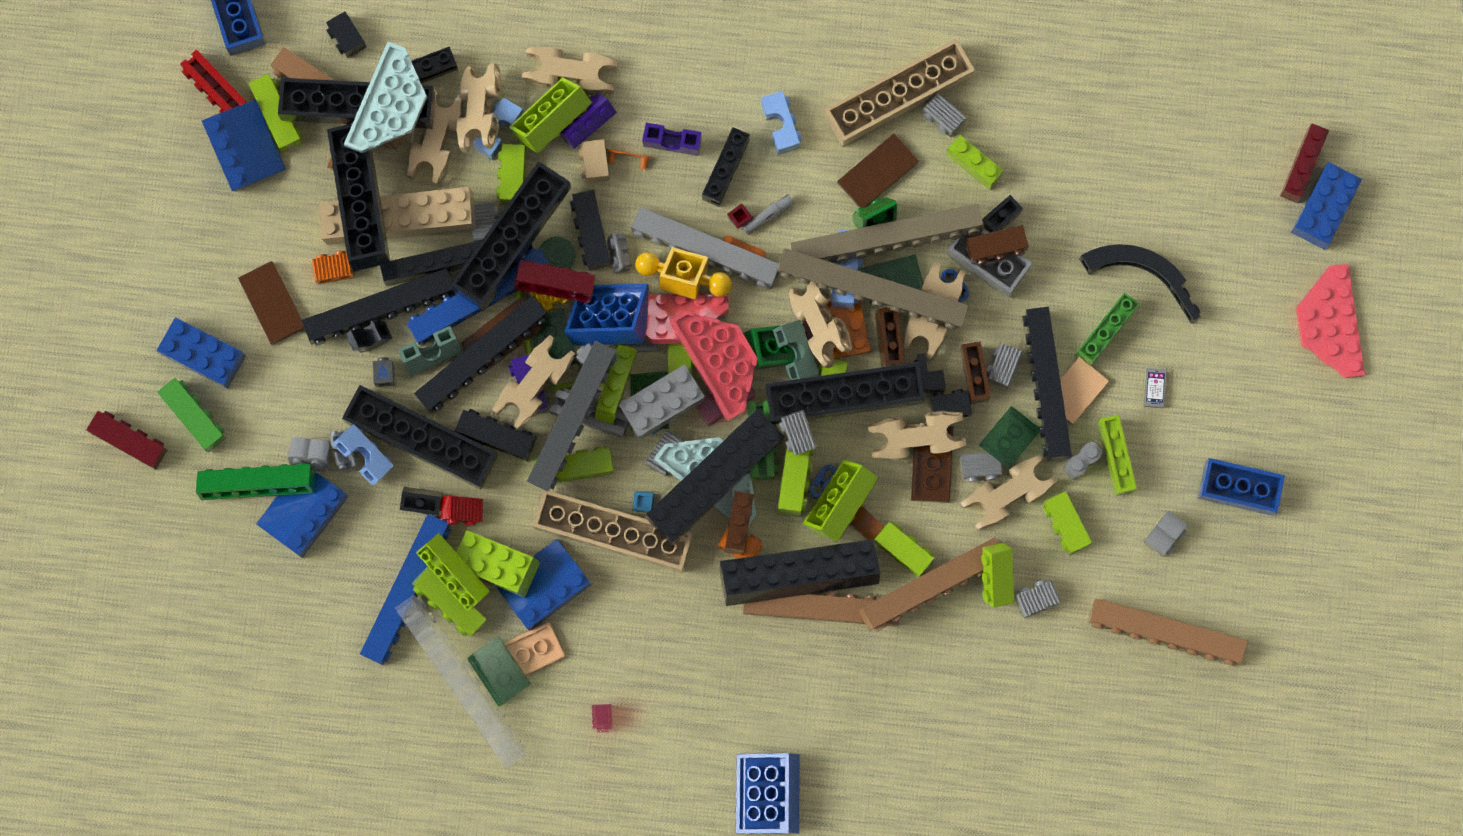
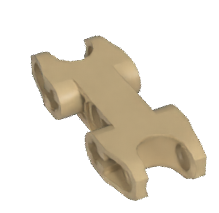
[522,46,618,95]
[456,63,502,153]
[407,89,463,185]
[903,261,965,360]
[789,282,852,368]
[493,335,576,430]
[868,411,967,459]
[961,454,1058,531]

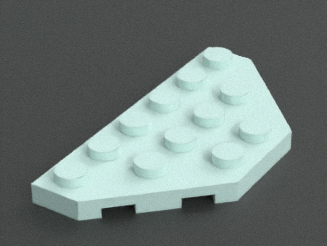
[344,42,427,153]
[653,437,756,524]

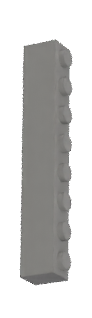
[631,207,779,289]

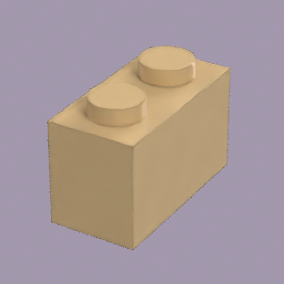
[579,139,609,183]

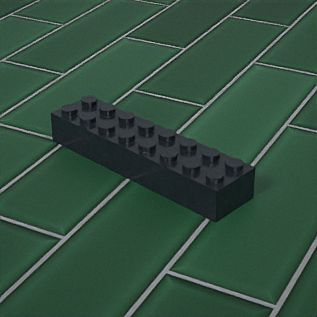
[278,78,435,129]
[327,123,391,272]
[451,161,571,311]
[765,362,925,425]
[342,385,498,490]
[645,409,785,546]
[719,539,881,606]

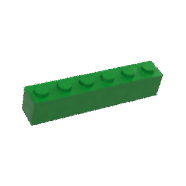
[196,463,315,500]

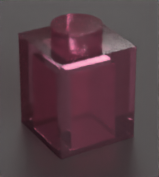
[592,704,613,733]

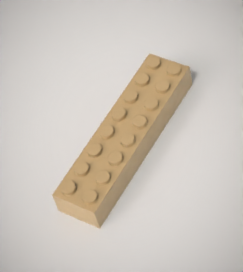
[824,39,975,147]
[320,187,476,245]
[533,490,693,573]

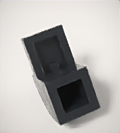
[346,321,392,353]
[914,353,946,394]

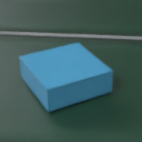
[633,491,654,512]

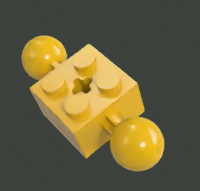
[635,247,732,300]

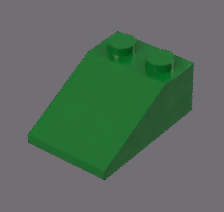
[852,197,897,229]
[743,324,803,370]

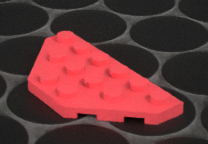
[1296,264,1365,378]
[645,294,728,344]
[669,311,758,421]

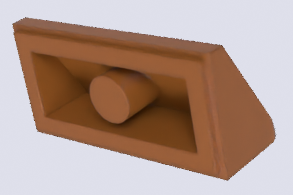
[850,506,884,540]

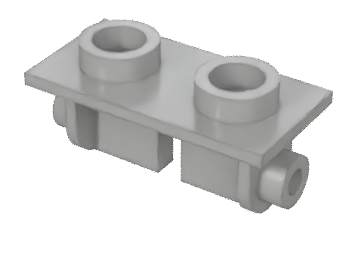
[607,232,632,274]
[329,429,356,471]

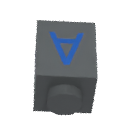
[373,357,395,387]

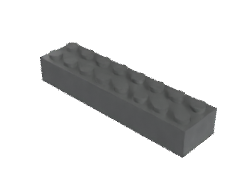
[527,341,618,492]

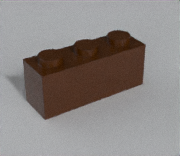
[966,225,1029,266]
[875,308,905,367]
[960,341,991,404]
[724,491,754,555]

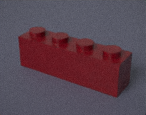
[1280,123,1329,203]
[514,260,595,304]
[86,410,167,470]

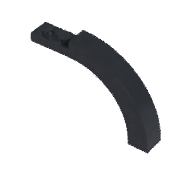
[1079,244,1201,324]

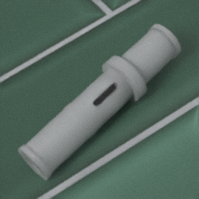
[742,194,795,235]

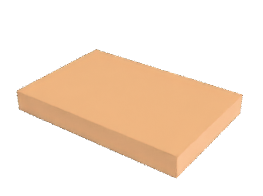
[1060,357,1109,425]
[497,621,566,682]

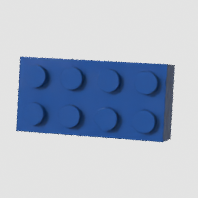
[211,0,266,56]
[1291,162,1362,250]
[156,317,246,389]
[1198,458,1285,516]

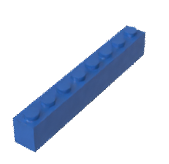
[407,248,549,346]
[360,514,451,665]

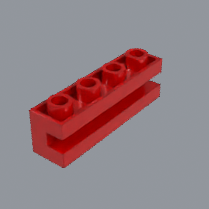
[180,49,247,113]

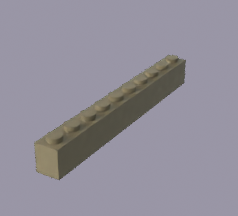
[791,204,983,263]
[777,248,968,330]

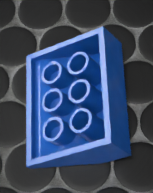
[202,100,286,191]
[565,283,649,345]
[256,471,349,558]
[496,539,591,631]
[736,753,800,834]

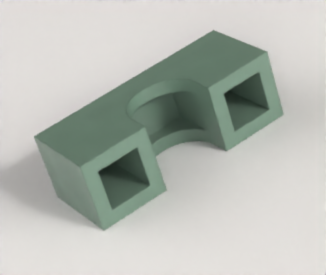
[773,320,819,380]
[398,326,462,376]

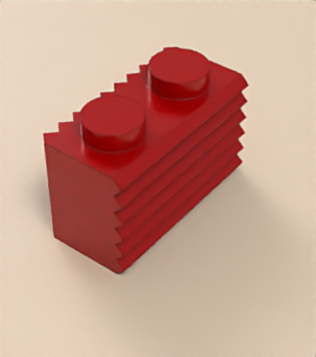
[440,495,483,527]

